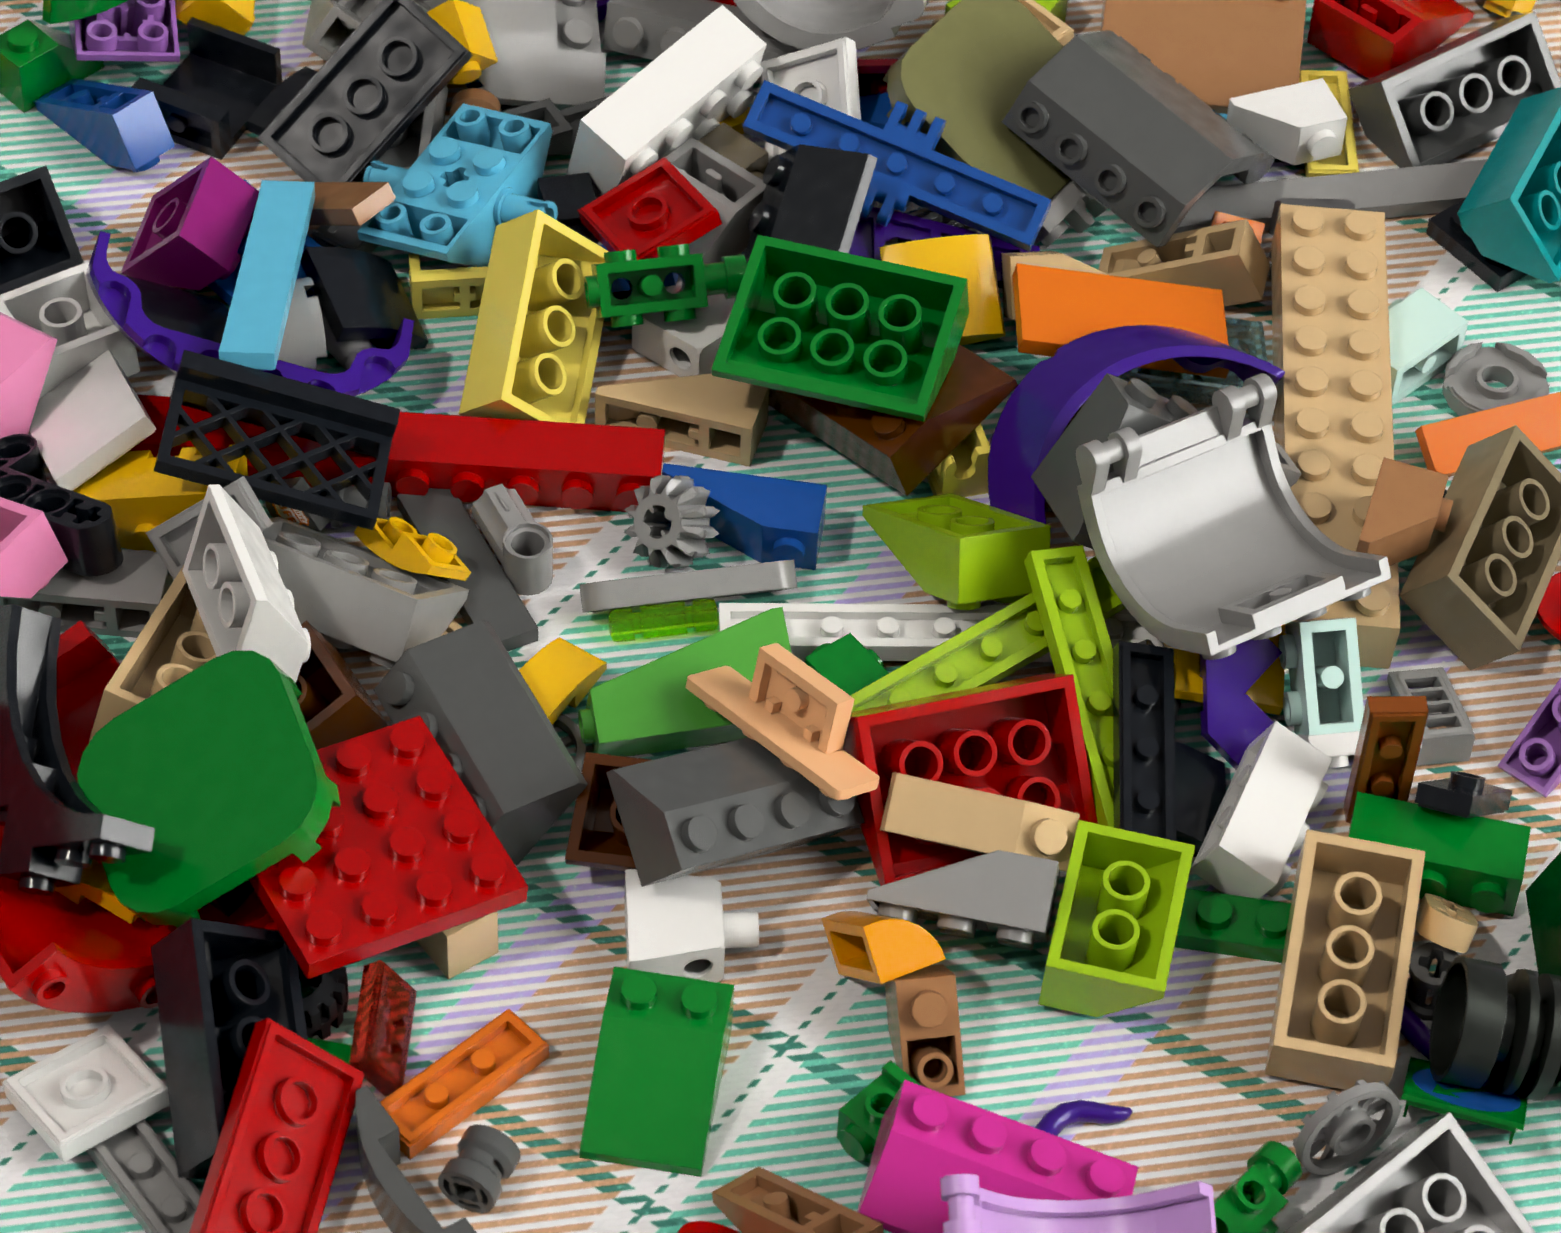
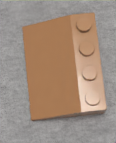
[1100,0,1306,114]

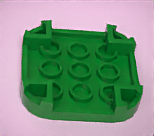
[77,651,341,928]

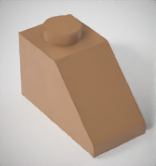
[1356,457,1454,566]

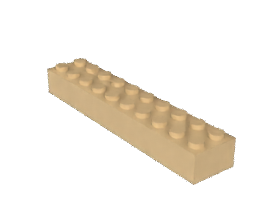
[1271,204,1401,669]

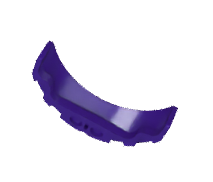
[86,231,414,396]
[988,325,1285,548]

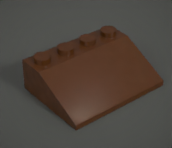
[768,344,1018,496]

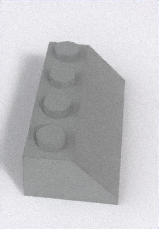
[262,517,469,668]

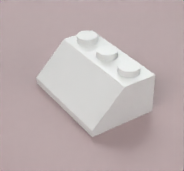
[182,484,311,684]

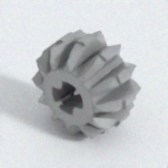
[624,475,720,568]

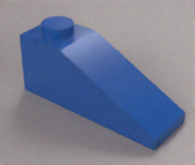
[34,78,175,172]
[662,463,827,570]

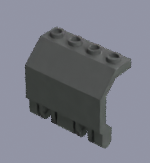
[1002,30,1275,248]

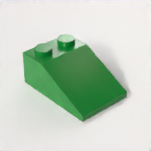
[579,967,734,1177]

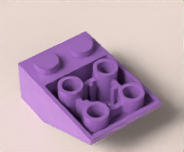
[69,0,180,62]

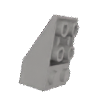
[597,137,766,289]
[866,850,1060,950]

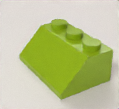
[1038,820,1195,1017]

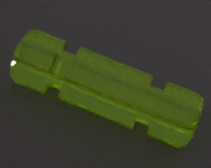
[608,598,719,642]

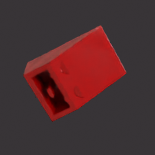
[1307,0,1474,79]

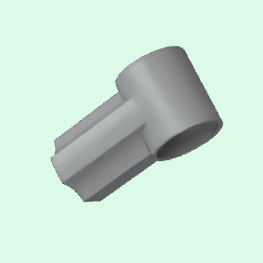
[472,484,553,596]

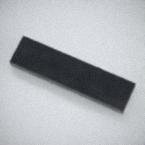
[1113,641,1176,841]

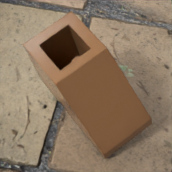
[885,964,966,1097]

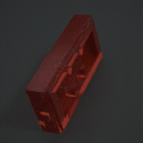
[349,960,417,1097]

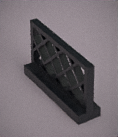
[154,350,400,530]

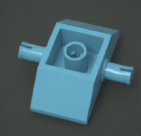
[357,103,558,267]

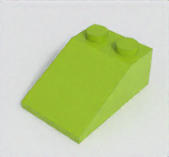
[862,493,1051,610]

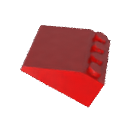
[843,673,1098,886]

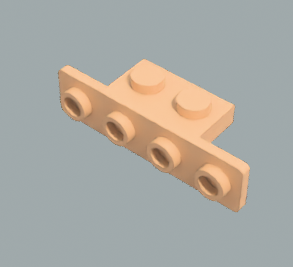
[685,643,880,800]

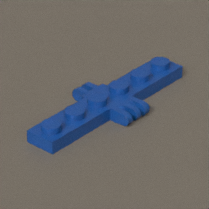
[743,80,1051,252]

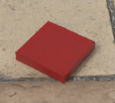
[578,157,722,260]

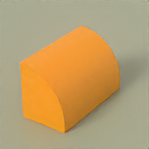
[821,911,946,984]

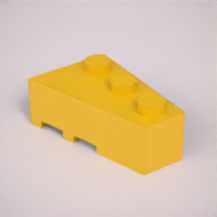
[74,444,248,552]

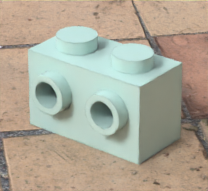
[1278,618,1364,736]

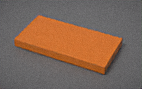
[1012,263,1229,379]

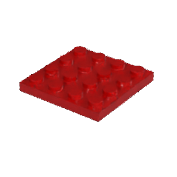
[249,715,529,979]

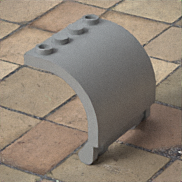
[733,0,929,50]
[1076,373,1392,660]

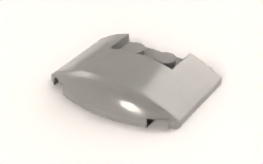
[461,0,606,110]

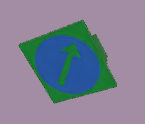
[1401,1057,1528,1144]

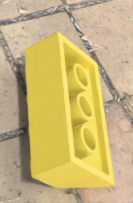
[459,209,609,424]

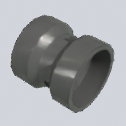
[438,1124,521,1213]

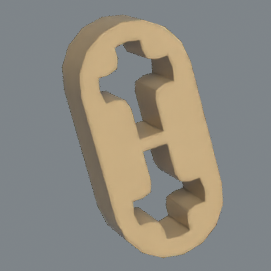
[1415,893,1479,954]

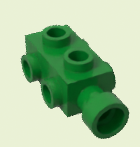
[584,244,747,328]
[1214,1141,1302,1233]

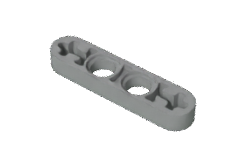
[579,560,798,613]

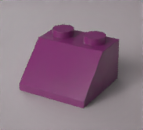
[120,156,259,290]

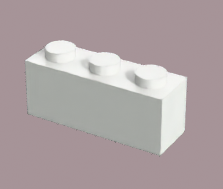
[1190,721,1332,899]

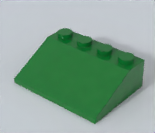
[711,235,969,422]

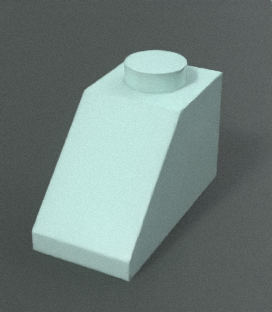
[1388,287,1469,406]

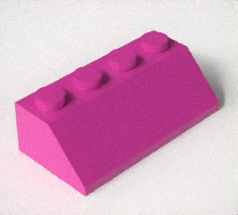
[857,1080,1138,1233]

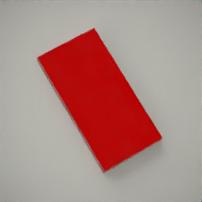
[189,1018,365,1233]

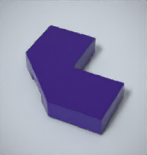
[1199,638,1282,770]

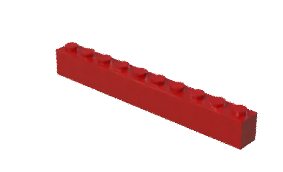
[129,395,665,512]

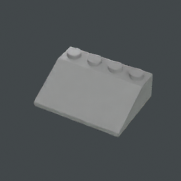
[1284,1112,1536,1233]

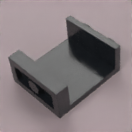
[131,17,282,160]

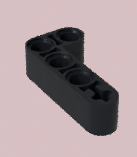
[0,434,124,577]

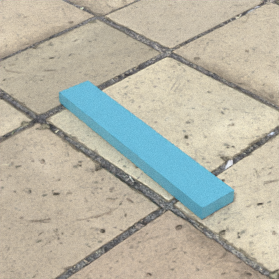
[219,180,315,371]

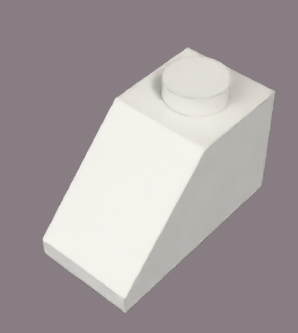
[1227,78,1348,165]

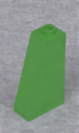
[578,607,792,757]

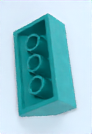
[1457,87,1561,283]

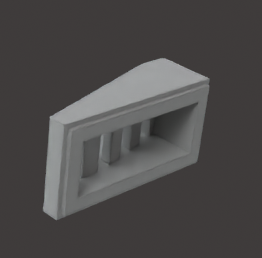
[1387,667,1475,766]

